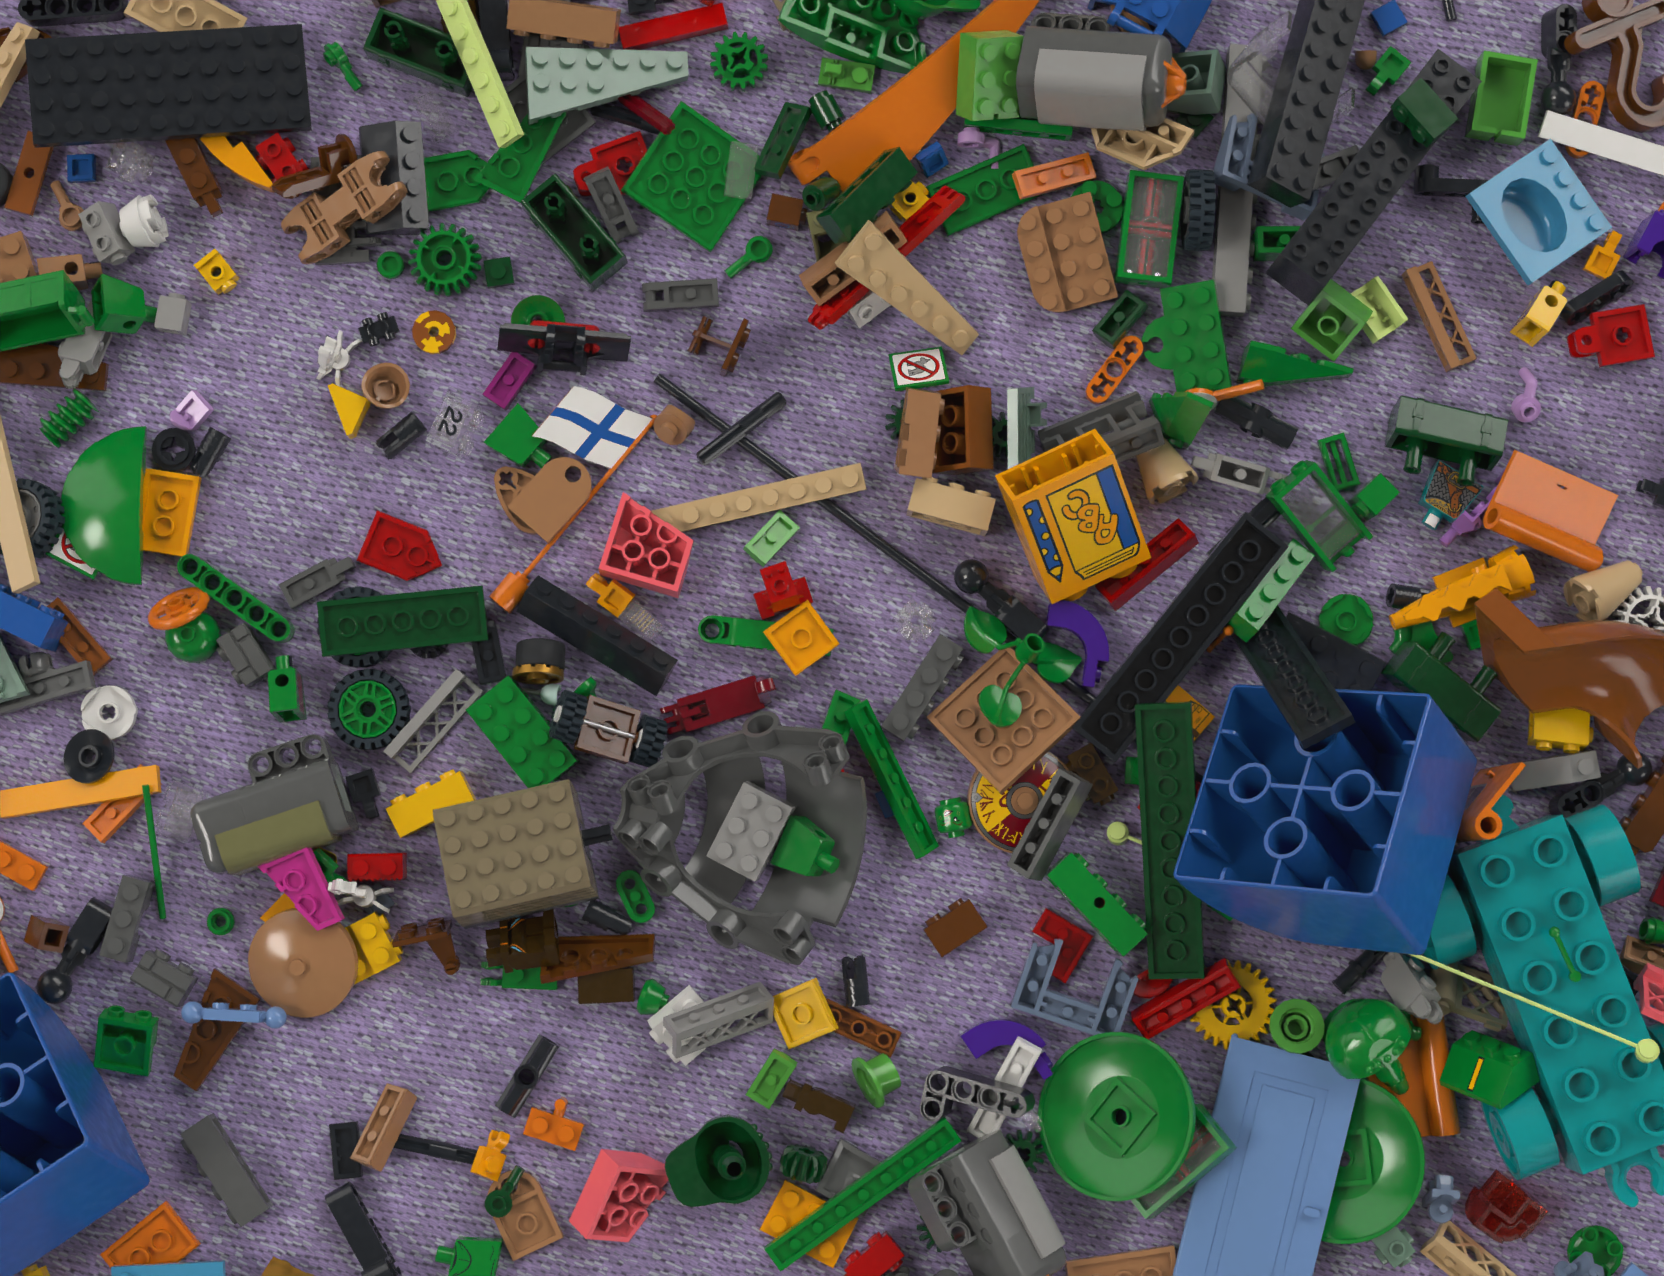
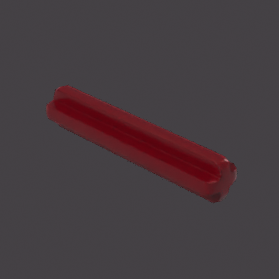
[618,94,675,135]

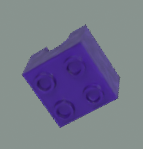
[1623,209,1664,279]

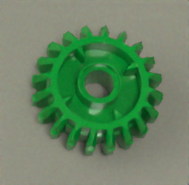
[408,223,482,297]

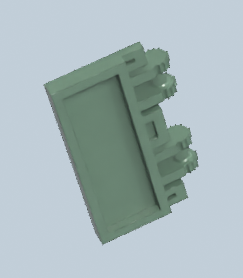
[1007,387,1047,469]

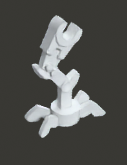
[316,330,362,386]
[328,879,394,913]

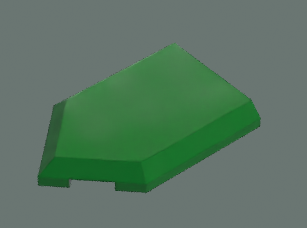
[424,150,489,212]

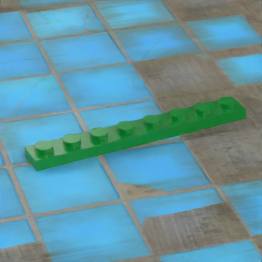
[764,1116,962,1272]

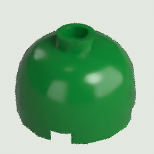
[165,611,221,663]

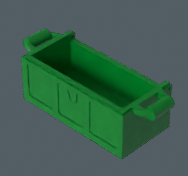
[0,270,95,352]

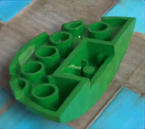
[778,0,926,74]
[60,426,147,585]

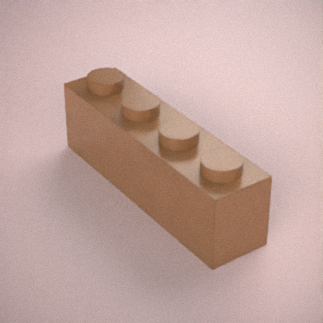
[506,0,621,48]
[799,211,908,306]

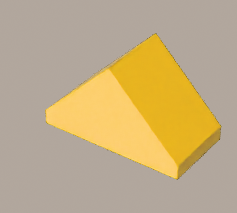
[327,383,371,439]

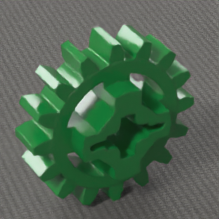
[710,31,768,92]

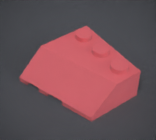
[598,492,694,598]
[569,1149,668,1242]

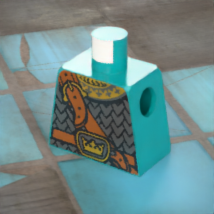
[1418,460,1484,530]

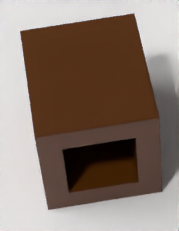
[766,193,808,231]
[24,915,70,953]

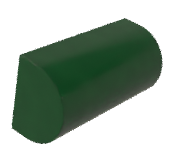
[1092,289,1148,349]

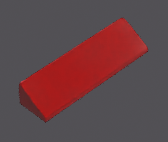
[619,3,728,50]
[1095,518,1199,611]
[1131,958,1241,1039]

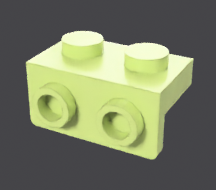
[1351,276,1408,344]

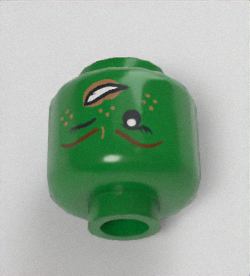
[934,797,972,838]

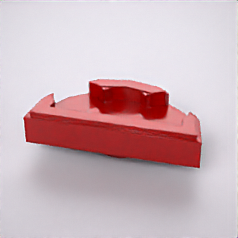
[1133,969,1173,999]

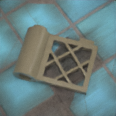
[1429,962,1508,1032]

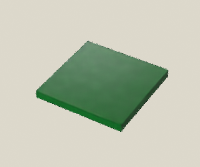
[621,101,762,252]

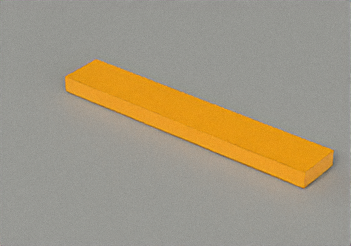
[0,765,162,819]

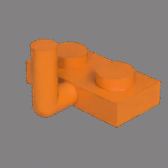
[523,1097,584,1151]

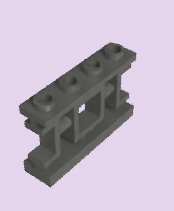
[1038,391,1165,463]

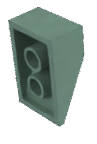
[1168,49,1226,115]

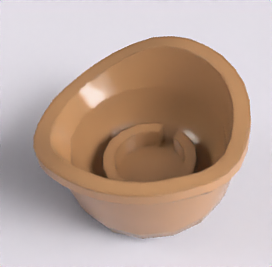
[361,363,410,409]

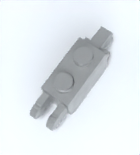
[58,300,113,389]
[1191,453,1288,498]
[1381,952,1443,1024]

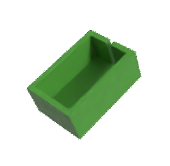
[956,30,1024,121]
[1465,50,1538,146]

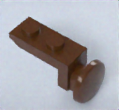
[272,134,358,199]

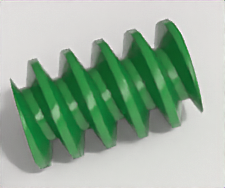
[39,389,99,448]

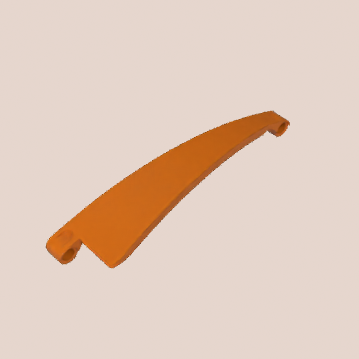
[787,0,1040,192]

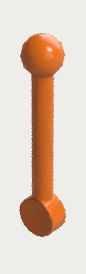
[1206,625,1234,653]

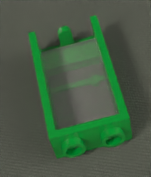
[1265,460,1373,572]

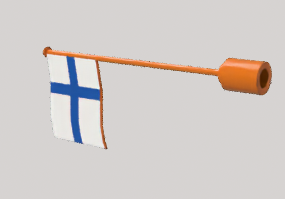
[489,386,657,614]

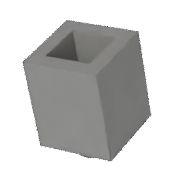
[154,293,192,336]

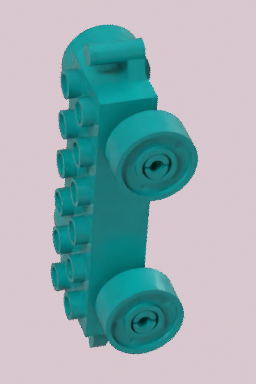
[1423,795,1664,1207]

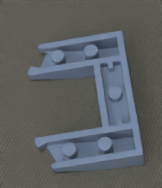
[1214,113,1325,221]
[1011,939,1138,1035]

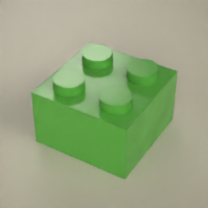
[1291,279,1373,362]

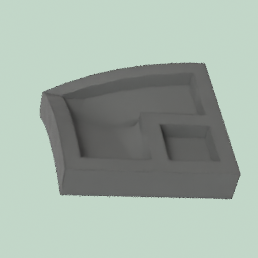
[815,1138,882,1216]

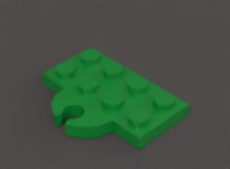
[1142,279,1232,392]

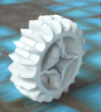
[1612,586,1664,632]

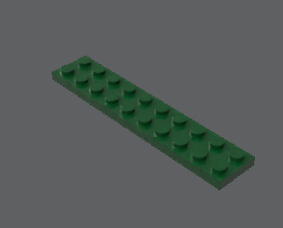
[1135,702,1205,979]

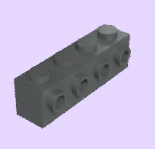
[881,634,964,742]
[1007,768,1093,881]
[180,1113,274,1227]

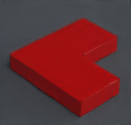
[1032,908,1093,984]

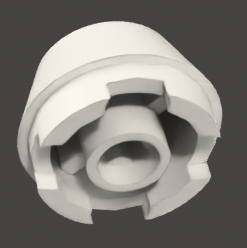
[119,194,169,247]

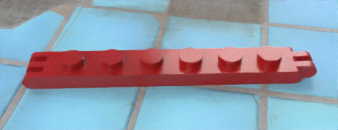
[808,185,965,330]

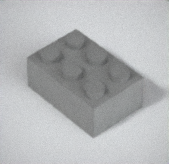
[706,781,797,882]

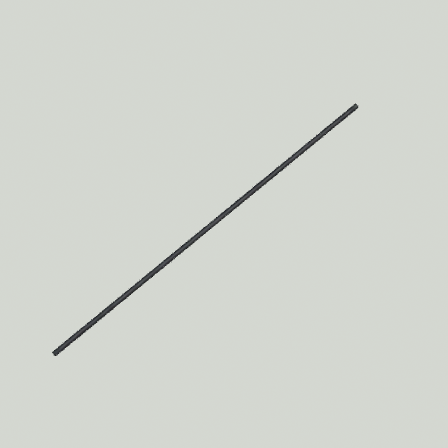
[654,374,1203,783]

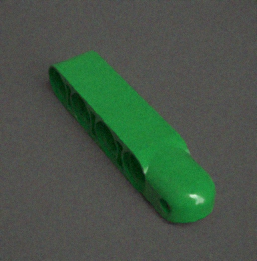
[698,615,834,657]

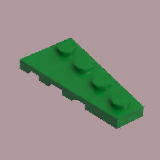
[473,112,567,203]

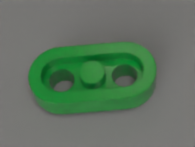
[616,870,655,923]

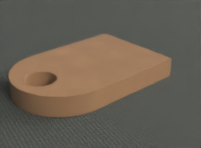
[507,457,592,544]
[488,1170,564,1261]

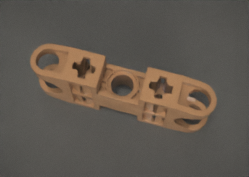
[281,151,407,264]

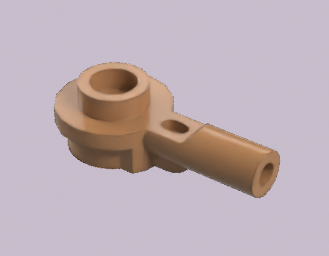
[50,180,84,231]

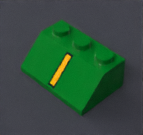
[1439,1030,1540,1110]

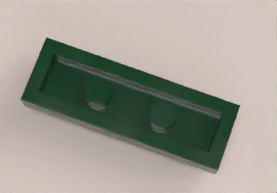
[754,102,812,179]

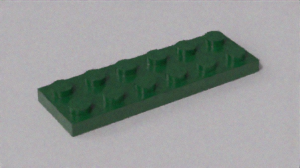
[317,585,488,657]

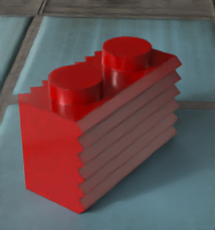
[347,853,407,882]

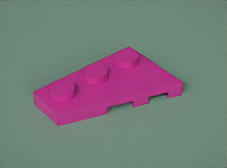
[257,847,345,931]

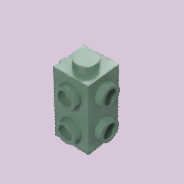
[1365,1226,1416,1268]

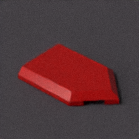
[356,510,443,581]

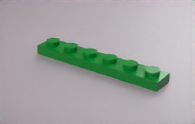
[844,699,939,859]

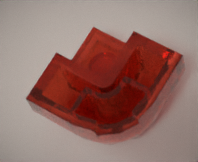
[1465,1169,1548,1244]

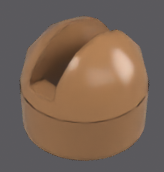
[1355,50,1377,70]

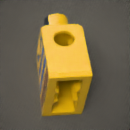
[1510,280,1567,347]

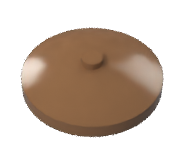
[248,908,358,1018]

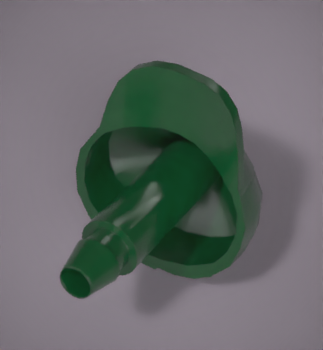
[664,1114,773,1207]

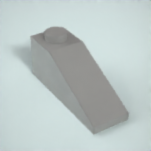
[1511,749,1601,791]

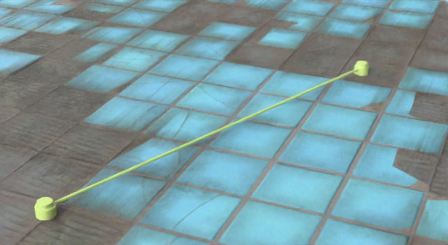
[1107,822,1660,1063]

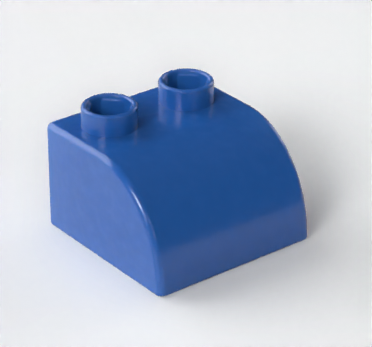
[1173,684,1477,955]
[0,973,150,1276]

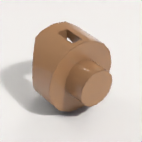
[653,404,695,445]

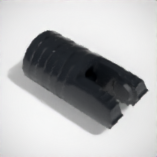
[376,411,427,460]
[189,427,231,478]
[1386,583,1433,609]
[582,900,632,935]
[841,955,870,1007]

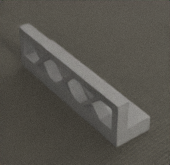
[383,669,484,774]
[663,982,774,1059]

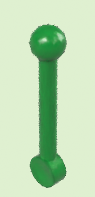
[1549,926,1581,982]

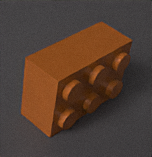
[932,385,993,475]

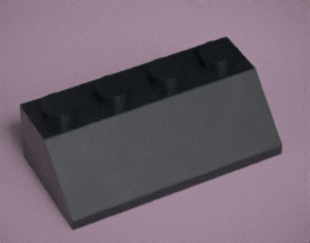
[359,120,429,235]

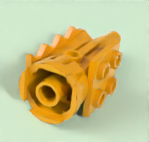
[1389,545,1536,630]

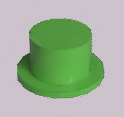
[1269,999,1325,1054]
[851,1053,901,1108]

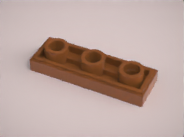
[4,131,54,217]
[826,998,902,1058]

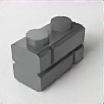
[216,623,276,688]
[130,948,198,1007]

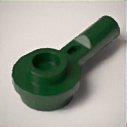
[485,1165,525,1218]

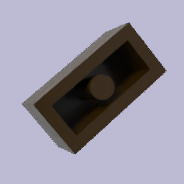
[577,967,635,1004]

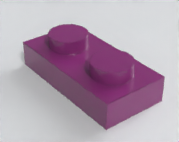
[482,352,537,411]

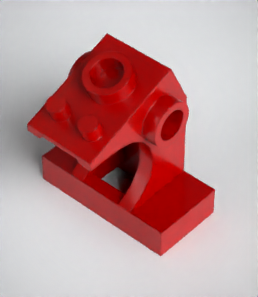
[753,561,814,620]

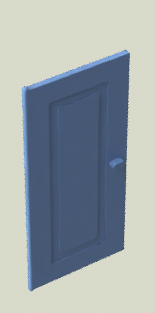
[1172,1033,1360,1276]

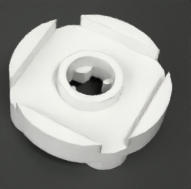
[81,686,138,740]

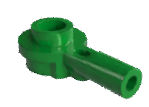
[323,42,363,92]
[724,236,773,279]

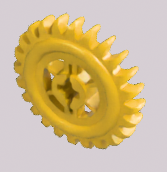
[1190,959,1277,1050]

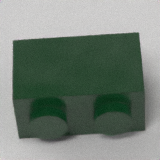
[1390,78,1458,148]

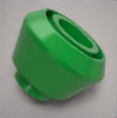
[636,978,670,1015]

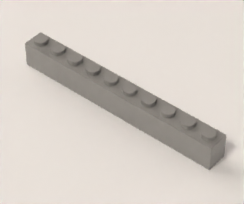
[1212,44,1266,317]

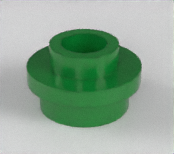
[207,908,235,935]

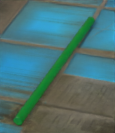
[142,784,166,919]

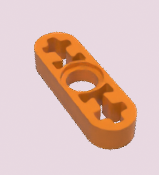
[1565,81,1605,159]
[1085,335,1143,404]

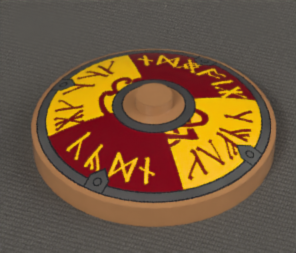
[967,751,1069,853]

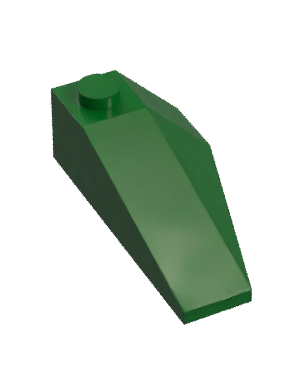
[1237,340,1354,386]
[1149,391,1214,450]

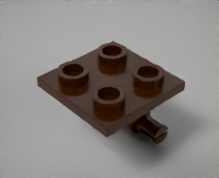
[687,316,751,377]
[392,917,461,975]

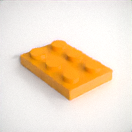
[142,468,202,557]
[760,1179,859,1268]

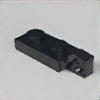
[471,608,507,685]

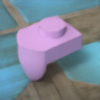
[170,390,214,431]

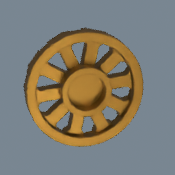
[512,664,564,685]

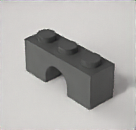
[99,875,155,963]

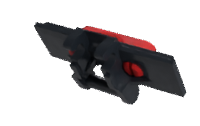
[497,320,631,376]

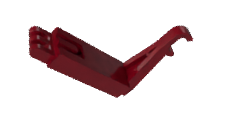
[660,675,776,735]

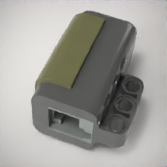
[190,734,359,875]

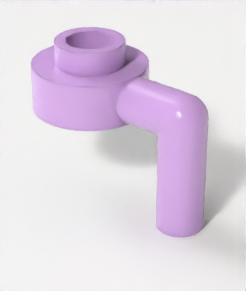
[957,127,1001,169]
[1511,367,1541,422]

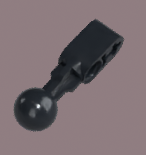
[1541,4,1577,115]
[954,559,1050,640]
[1548,752,1652,818]
[36,897,113,1004]

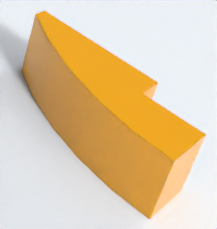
[200,136,274,193]

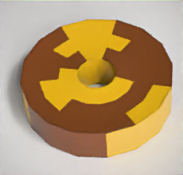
[412,310,456,354]

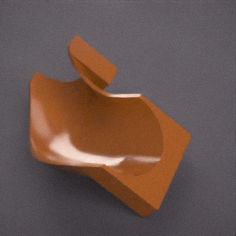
[1474,588,1664,769]

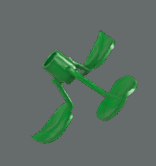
[964,606,1082,728]

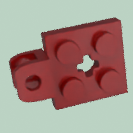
[573,131,647,197]
[1567,304,1655,368]

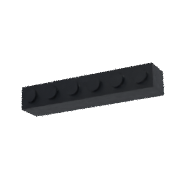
[516,575,678,696]

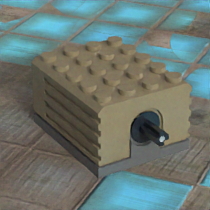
[433,779,613,929]

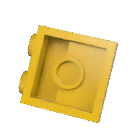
[345,911,403,985]

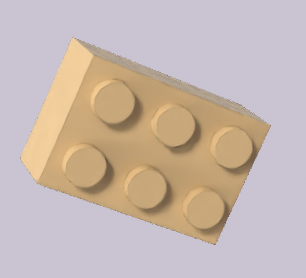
[906,477,996,537]

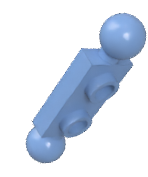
[181,1001,287,1029]

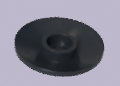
[63,729,115,784]

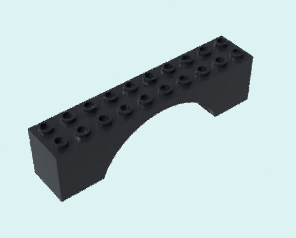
[1266,49,1482,306]

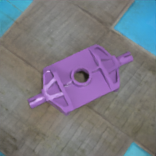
[1439,468,1506,548]

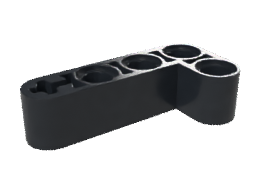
[18,0,128,27]
[478,0,515,81]
[920,1066,1035,1122]
[325,1181,402,1276]

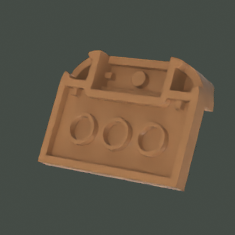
[1017,192,1118,313]

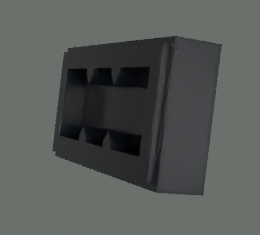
[329,1121,363,1180]

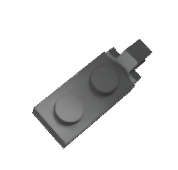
[278,556,356,609]

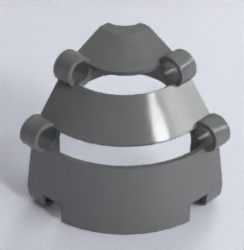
[612,711,867,965]

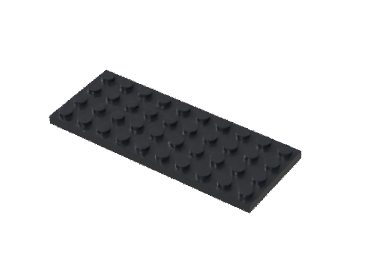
[25,24,312,148]

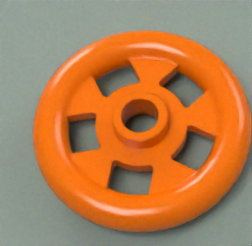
[148,587,210,630]

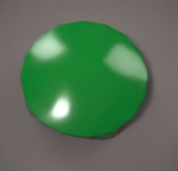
[1567,1225,1623,1276]

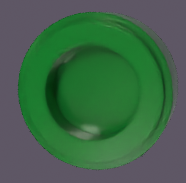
[377,251,405,279]

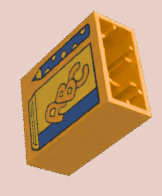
[995,429,1151,604]

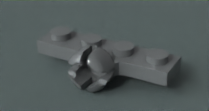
[0,652,96,716]

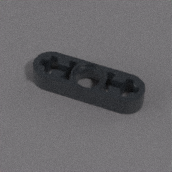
[1559,270,1633,326]

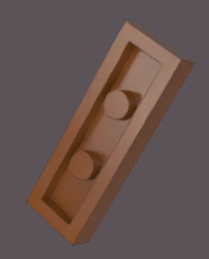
[47,597,113,675]

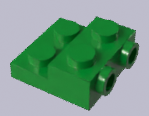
[94,1005,159,1077]

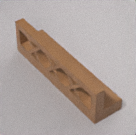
[1402,261,1477,372]

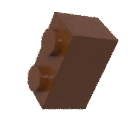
[923,898,988,957]

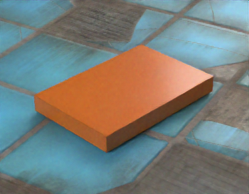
[100,1201,201,1268]

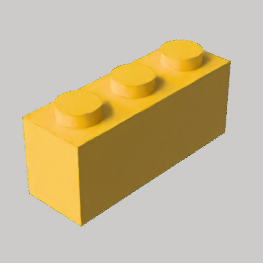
[385,769,476,838]

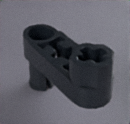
[1414,164,1488,224]

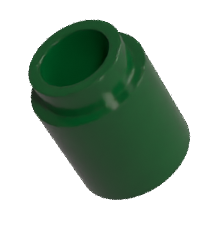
[808,90,845,133]
[802,177,841,211]

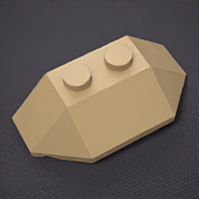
[1090,118,1194,170]

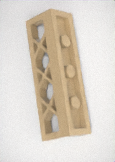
[1420,1220,1517,1276]

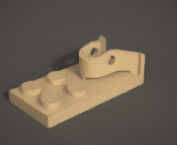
[124,0,248,32]

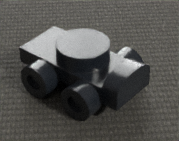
[358,312,400,347]

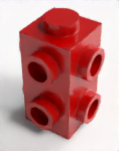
[255,132,309,194]
[844,1231,905,1276]

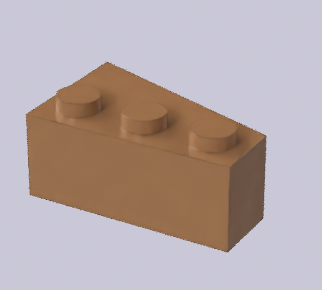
[894,387,945,478]

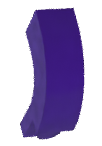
[1046,600,1109,688]
[960,1019,1053,1080]

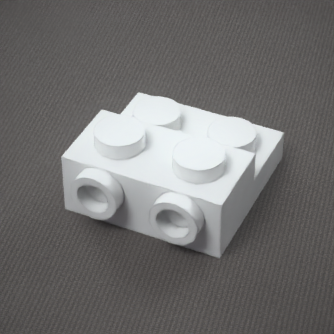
[647,985,717,1066]

